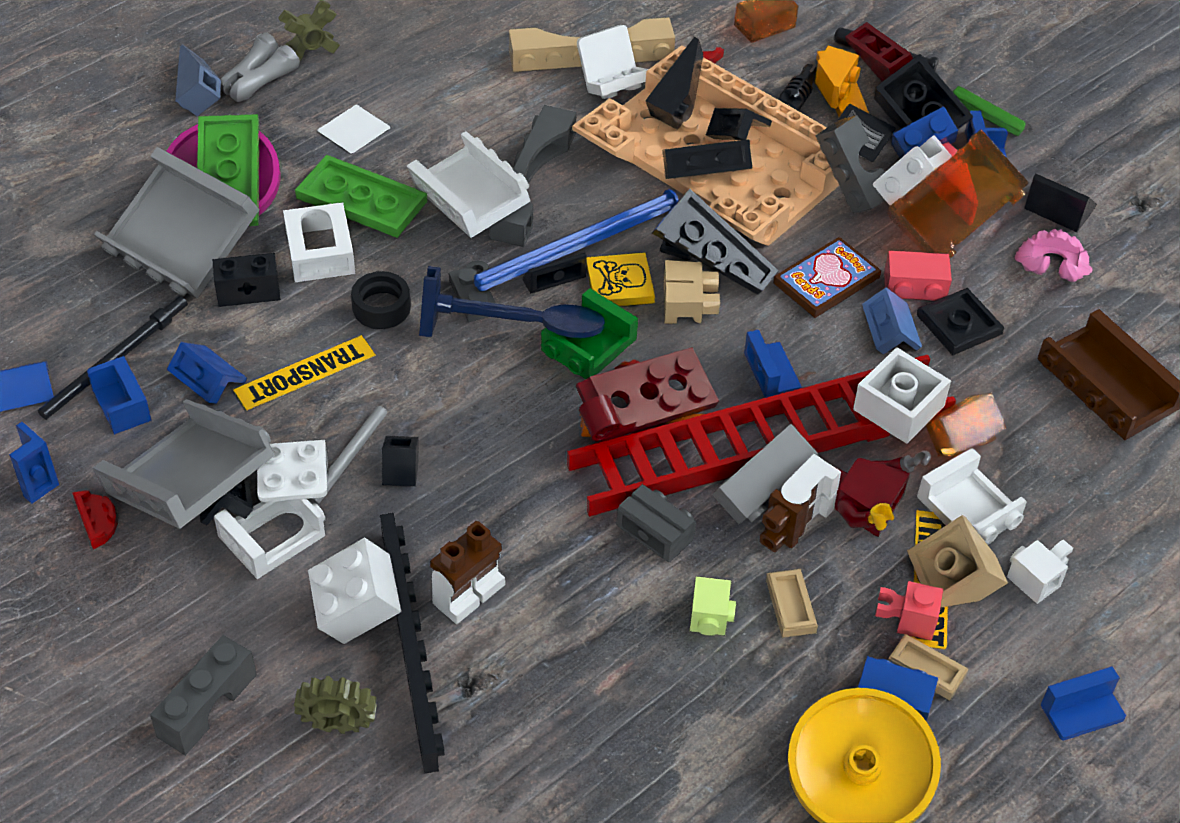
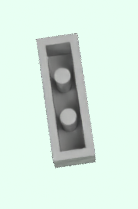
[712,424,818,524]

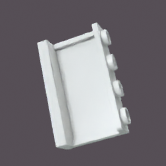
[407,131,530,238]

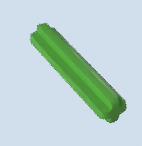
[953,86,1026,136]

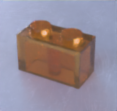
[734,0,799,43]
[925,392,1006,458]

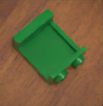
[541,288,638,379]

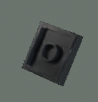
[917,288,1004,356]

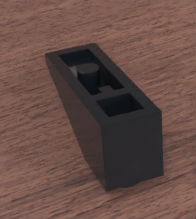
[645,37,703,130]

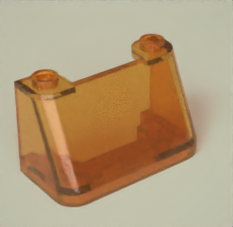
[887,129,1029,259]

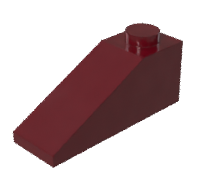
[845,22,913,82]

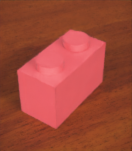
[884,251,952,301]

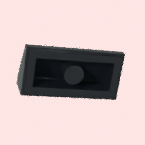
[523,253,587,294]

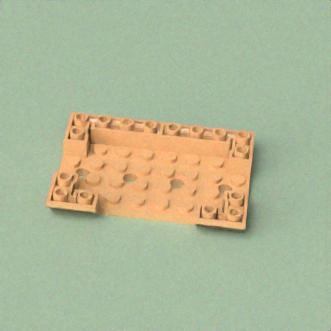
[572,45,839,246]

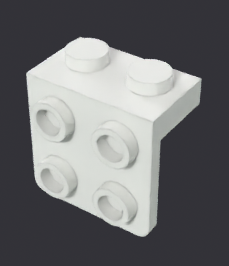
[577,25,648,99]
[257,440,329,502]

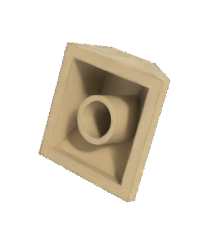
[907,515,1008,608]

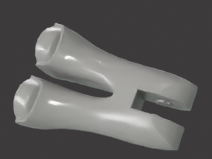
[220,32,300,102]

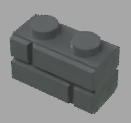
[616,484,696,562]

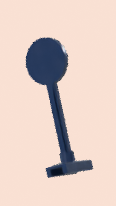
[419,266,605,338]

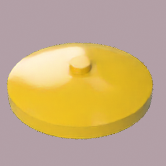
[787,688,941,823]

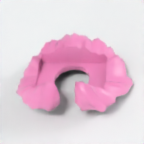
[1015,229,1092,282]

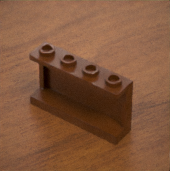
[1037,309,1180,441]

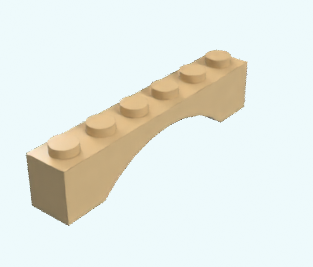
[509,17,675,72]

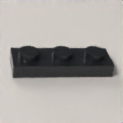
[662,139,752,179]

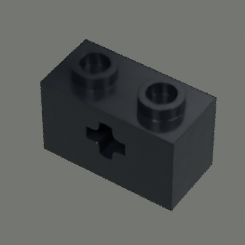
[212,253,281,307]

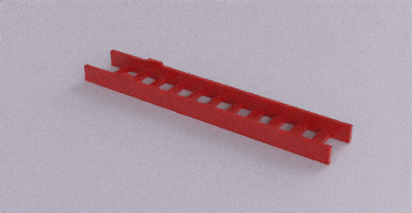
[567,354,956,517]

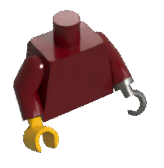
[833,451,931,537]

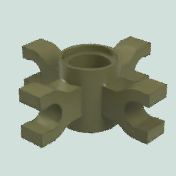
[278,0,340,61]

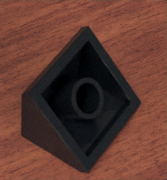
[1024,173,1097,232]

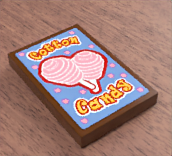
[773,237,881,318]

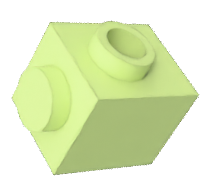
[690,577,736,635]

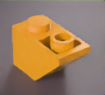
[815,45,861,109]

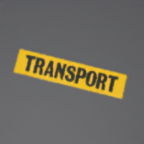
[233,335,376,411]

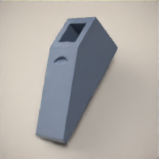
[175,44,221,116]

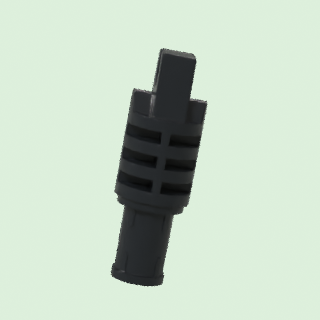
[779,64,817,111]

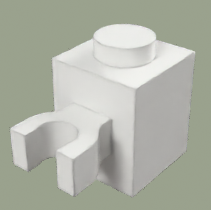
[1007,540,1073,604]

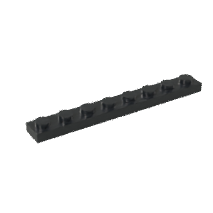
[380,513,445,774]

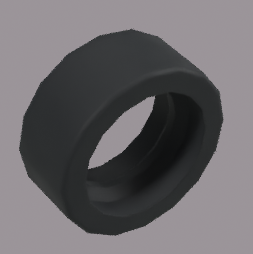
[351,271,411,329]

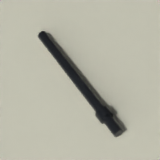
[38,296,188,420]

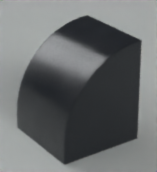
[382,436,419,486]

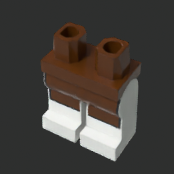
[759,454,841,553]
[430,521,505,624]

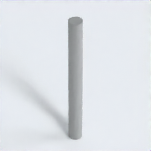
[307,406,387,505]

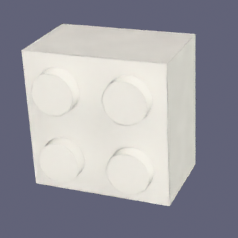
[853,347,951,444]
[308,537,401,644]

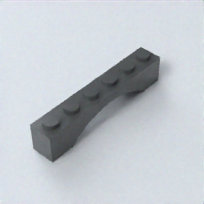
[490,105,577,247]

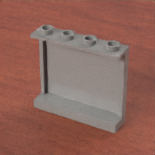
[94,147,260,299]
[92,399,275,529]

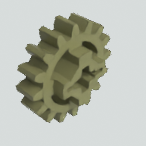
[294,676,377,734]

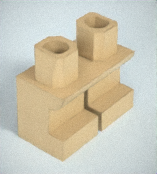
[663,260,720,324]

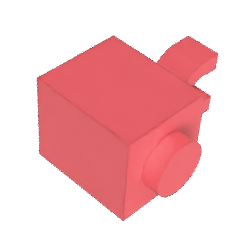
[875,581,943,641]

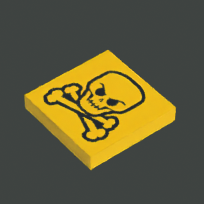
[586,253,655,306]

